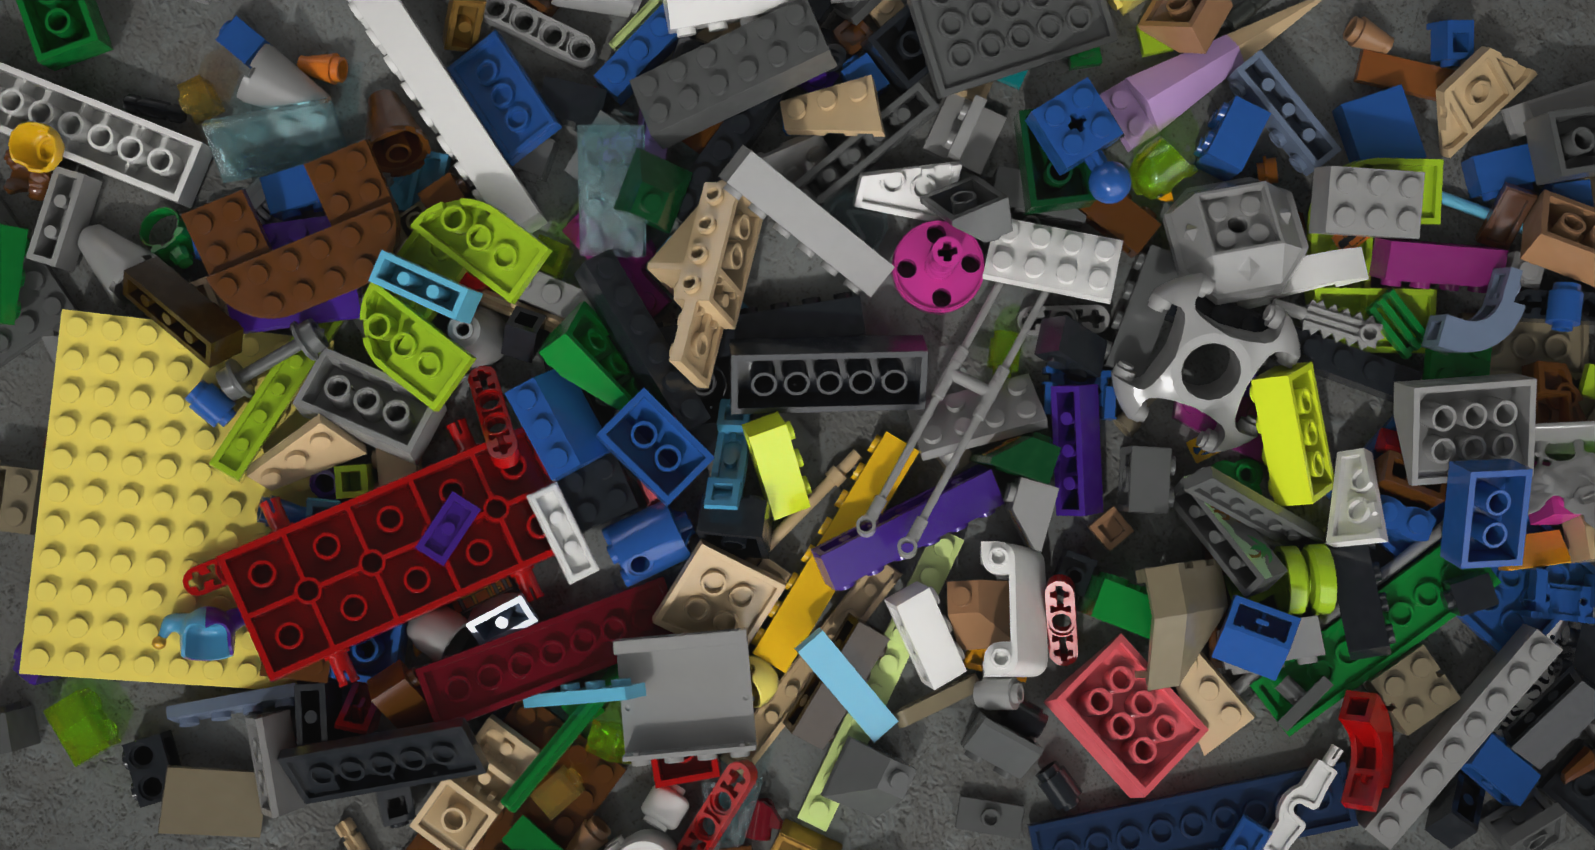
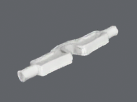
[1263,744,1344,850]

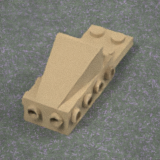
[647,180,763,389]

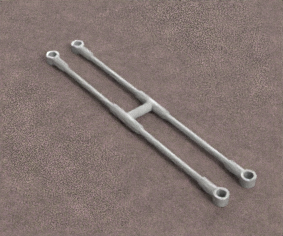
[856,215,1050,559]

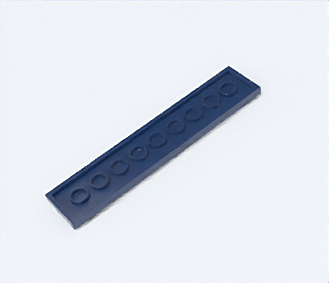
[1027,760,1359,850]

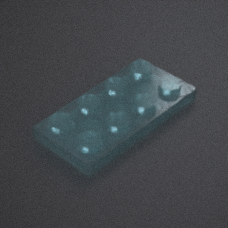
[202,97,347,183]
[577,124,646,257]

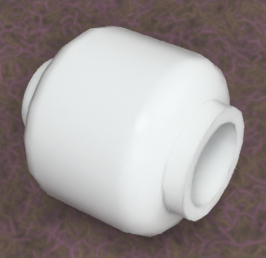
[641,785,689,833]

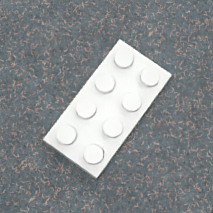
[982,219,1123,304]

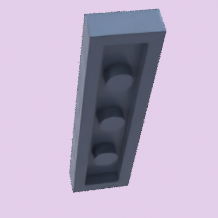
[166,683,296,727]

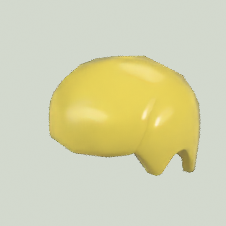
[749,655,779,708]

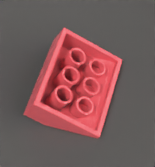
[1044,633,1209,798]

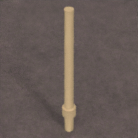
[745,449,862,566]

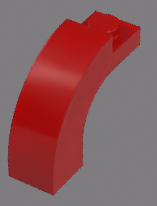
[1338,690,1394,812]

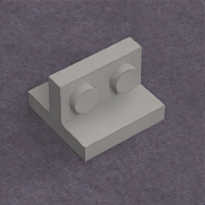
[922,94,1007,177]

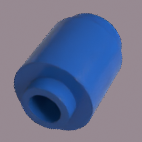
[1545,282,1584,332]
[185,380,237,428]

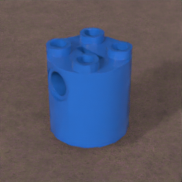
[601,501,696,587]

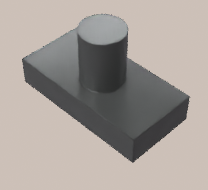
[1275,675,1333,731]

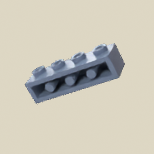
[1226,49,1342,176]

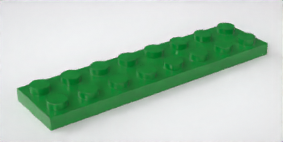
[1249,542,1502,737]

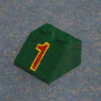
[969,432,1061,485]

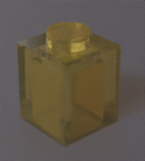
[530,765,585,820]

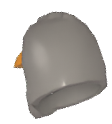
[407,606,471,662]

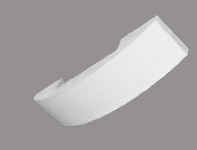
[1237,247,1369,309]

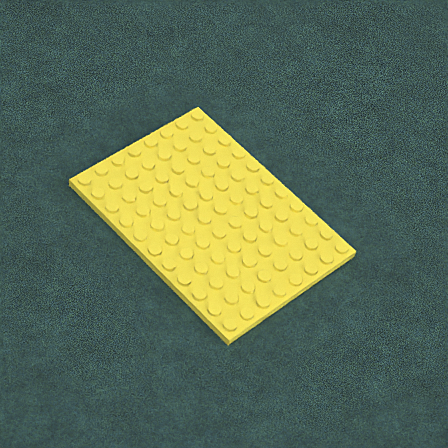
[19,309,334,689]

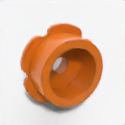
[1256,156,1278,184]

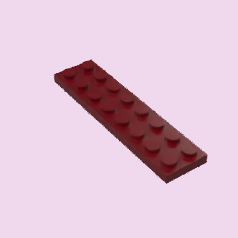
[415,577,675,722]

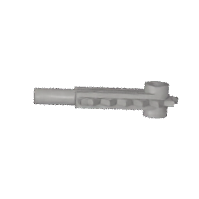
[1271,298,1384,350]

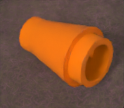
[297,53,348,85]

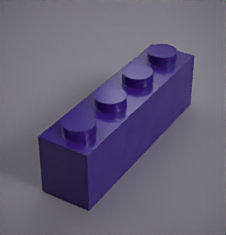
[1051,384,1103,516]

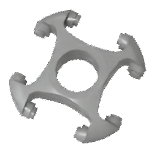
[1111,272,1301,453]

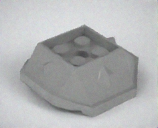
[1163,177,1309,305]

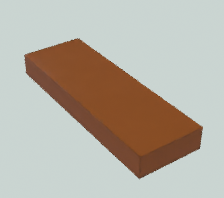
[1353,49,1456,101]

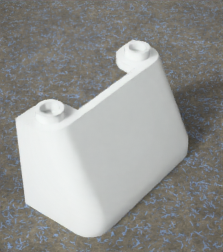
[980,541,1048,678]

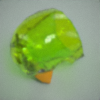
[1129,136,1199,202]

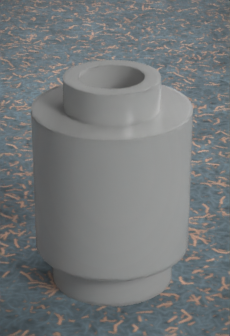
[973,677,1024,710]

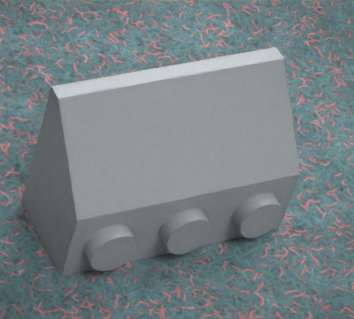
[245,709,306,818]

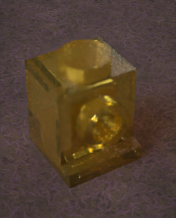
[176,74,226,125]

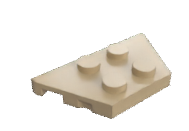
[1436,46,1538,158]

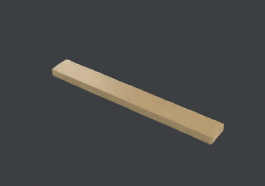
[720,564,903,776]

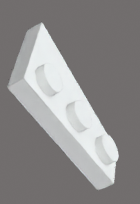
[852,161,963,221]
[1326,448,1389,547]

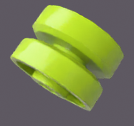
[1273,543,1337,616]

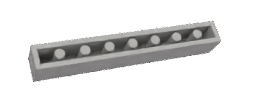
[1357,624,1563,850]

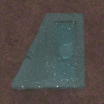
[701,778,763,848]

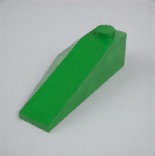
[538,301,642,411]

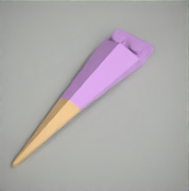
[1100,0,1322,152]

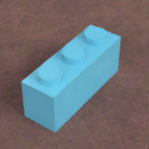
[368,250,483,324]

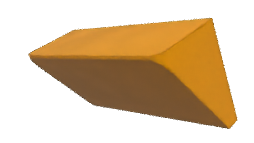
[1498,530,1571,571]

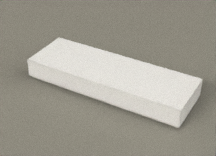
[526,482,600,585]

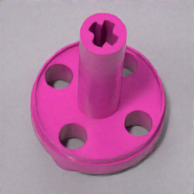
[891,220,985,315]

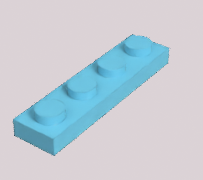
[523,678,647,708]

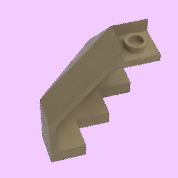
[1135,559,1229,691]

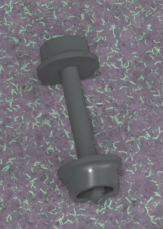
[216,318,329,401]

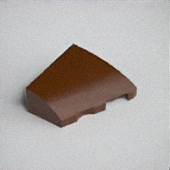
[1521,361,1594,424]

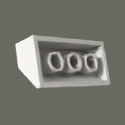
[662,0,795,38]

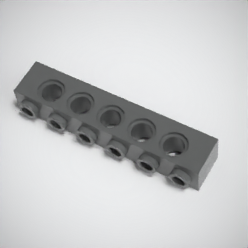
[794,81,939,207]

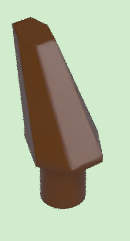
[1560,746,1595,785]

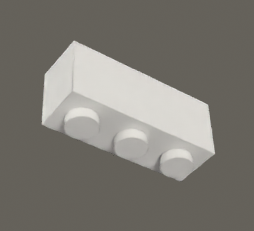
[884,581,967,690]

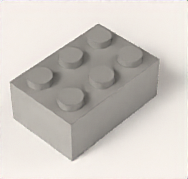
[1309,166,1425,239]

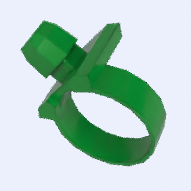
[139,207,194,269]

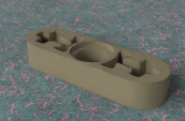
[892,673,979,728]

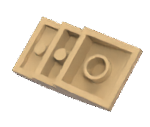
[409,714,541,850]

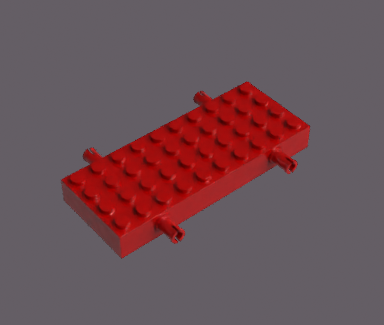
[216,418,556,688]

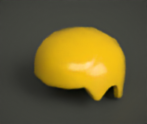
[8,121,65,173]

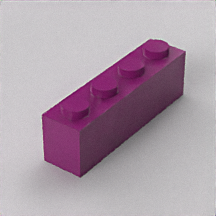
[1369,238,1508,293]

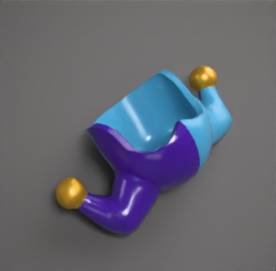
[152,606,252,661]

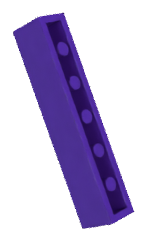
[811,464,1005,591]

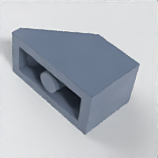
[466,592,539,645]

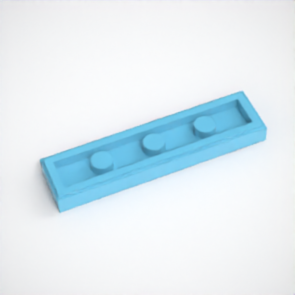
[794,627,899,743]

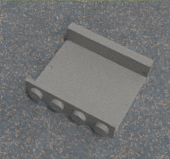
[613,628,757,767]

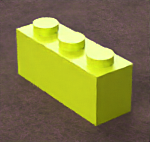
[741,411,812,520]

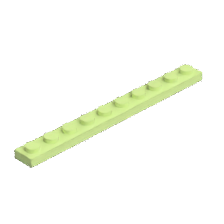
[797,533,964,832]

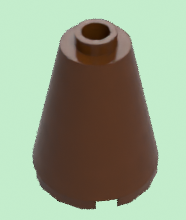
[365,89,431,177]

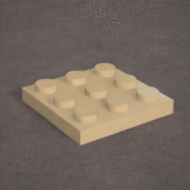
[652,539,786,645]

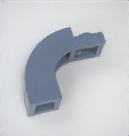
[1421,267,1525,353]

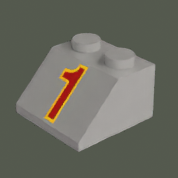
[1002,477,1059,552]

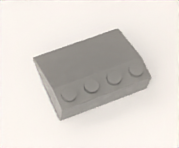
[1393,373,1537,486]

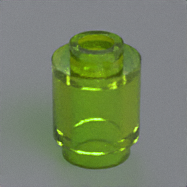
[986,330,1022,378]

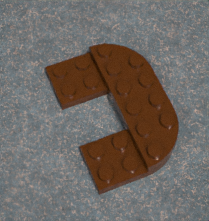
[181,139,401,319]

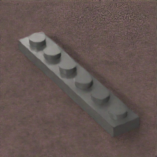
[1182,466,1326,552]

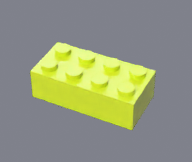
[1250,362,1334,506]

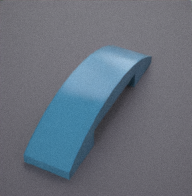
[704,399,753,510]

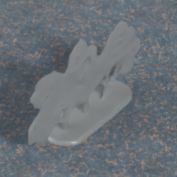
[1528,421,1595,529]

